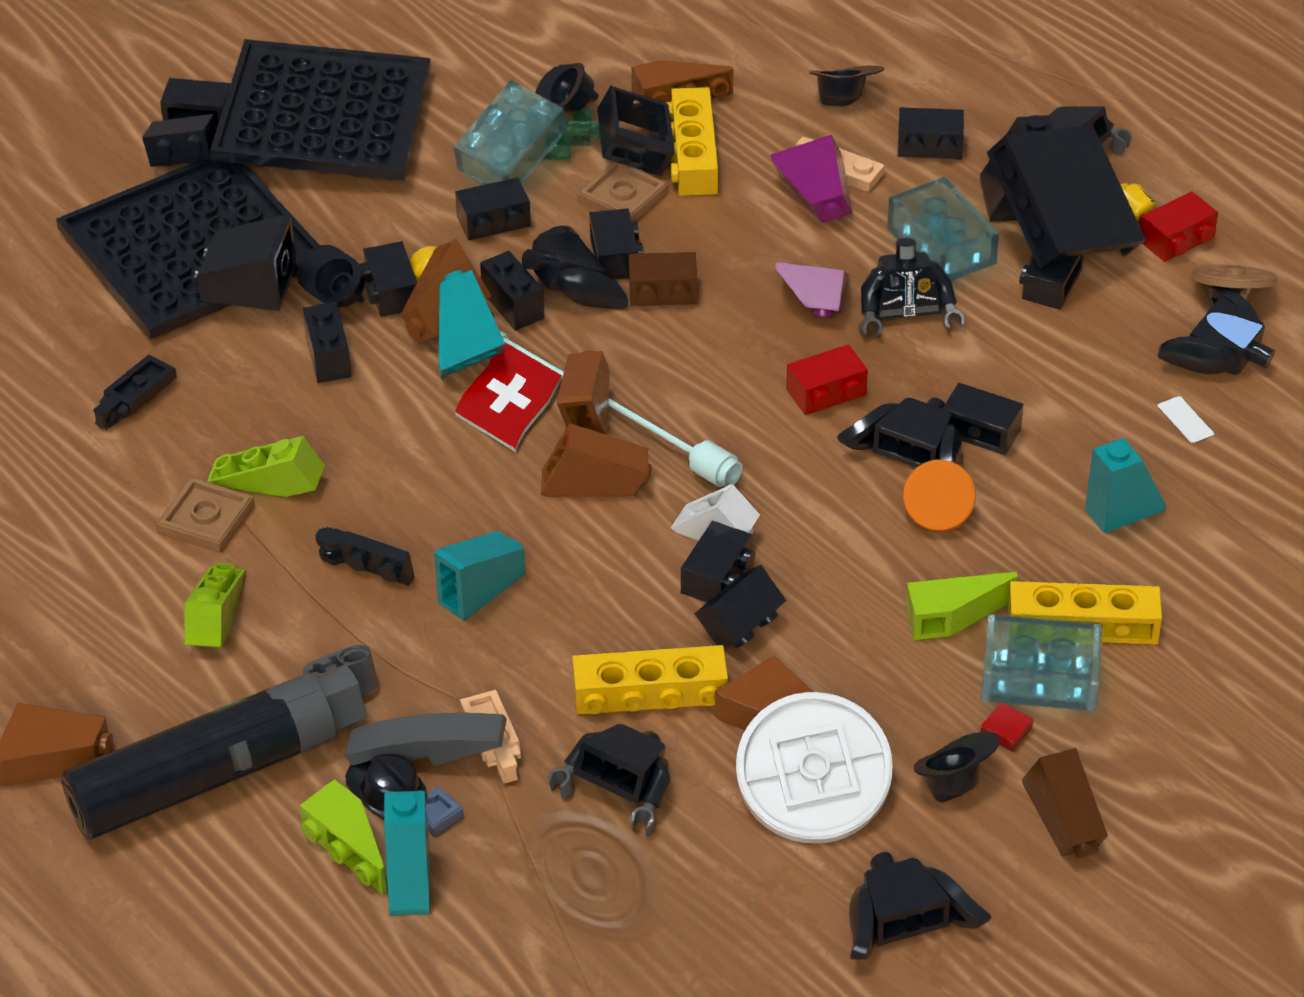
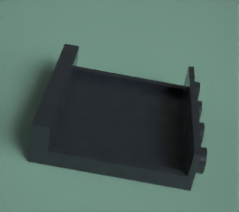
[986,125,1146,269]

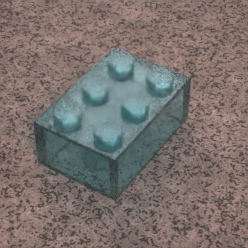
[453,80,566,184]
[887,177,999,281]
[981,614,1102,711]

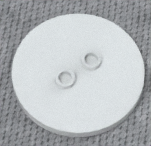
[736,692,893,843]

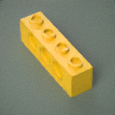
[665,87,718,196]
[1008,581,1162,645]
[572,645,728,715]

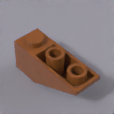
[631,60,734,103]

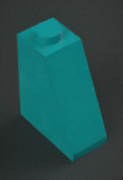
[438,270,505,378]
[1085,438,1166,533]
[434,531,525,621]
[384,791,430,916]

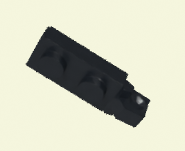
[93,355,177,430]

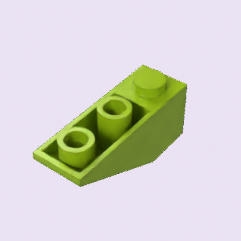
[207,436,325,497]
[184,563,246,647]
[905,572,1018,640]
[299,779,387,895]

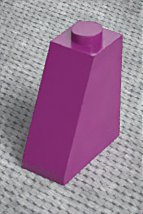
[770,134,853,223]

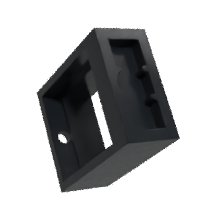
[597,85,675,176]

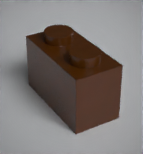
[629,252,698,306]

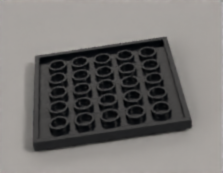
[210,39,431,180]
[56,160,319,339]

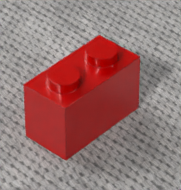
[1140,191,1218,262]
[786,344,868,415]

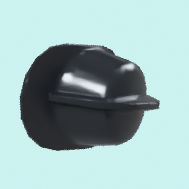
[534,63,599,113]
[809,66,885,106]
[296,245,365,308]
[914,732,1000,803]
[345,755,427,818]

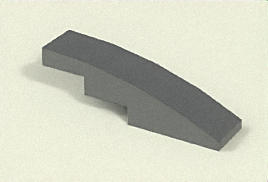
[345,712,507,766]

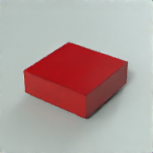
[980,702,1033,751]

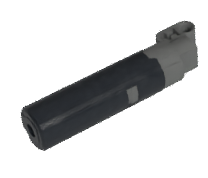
[61,645,378,840]

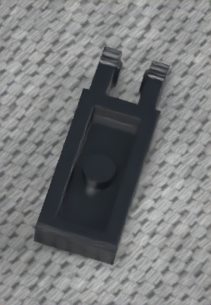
[315,526,415,586]

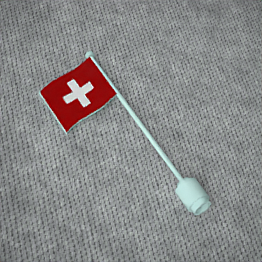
[455,332,743,487]

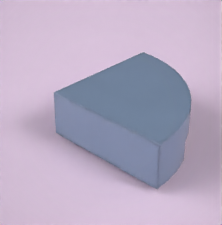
[426,786,464,837]

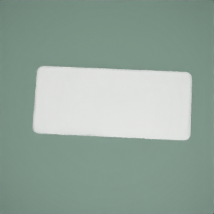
[1158,396,1214,443]

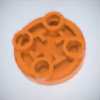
[903,460,976,533]

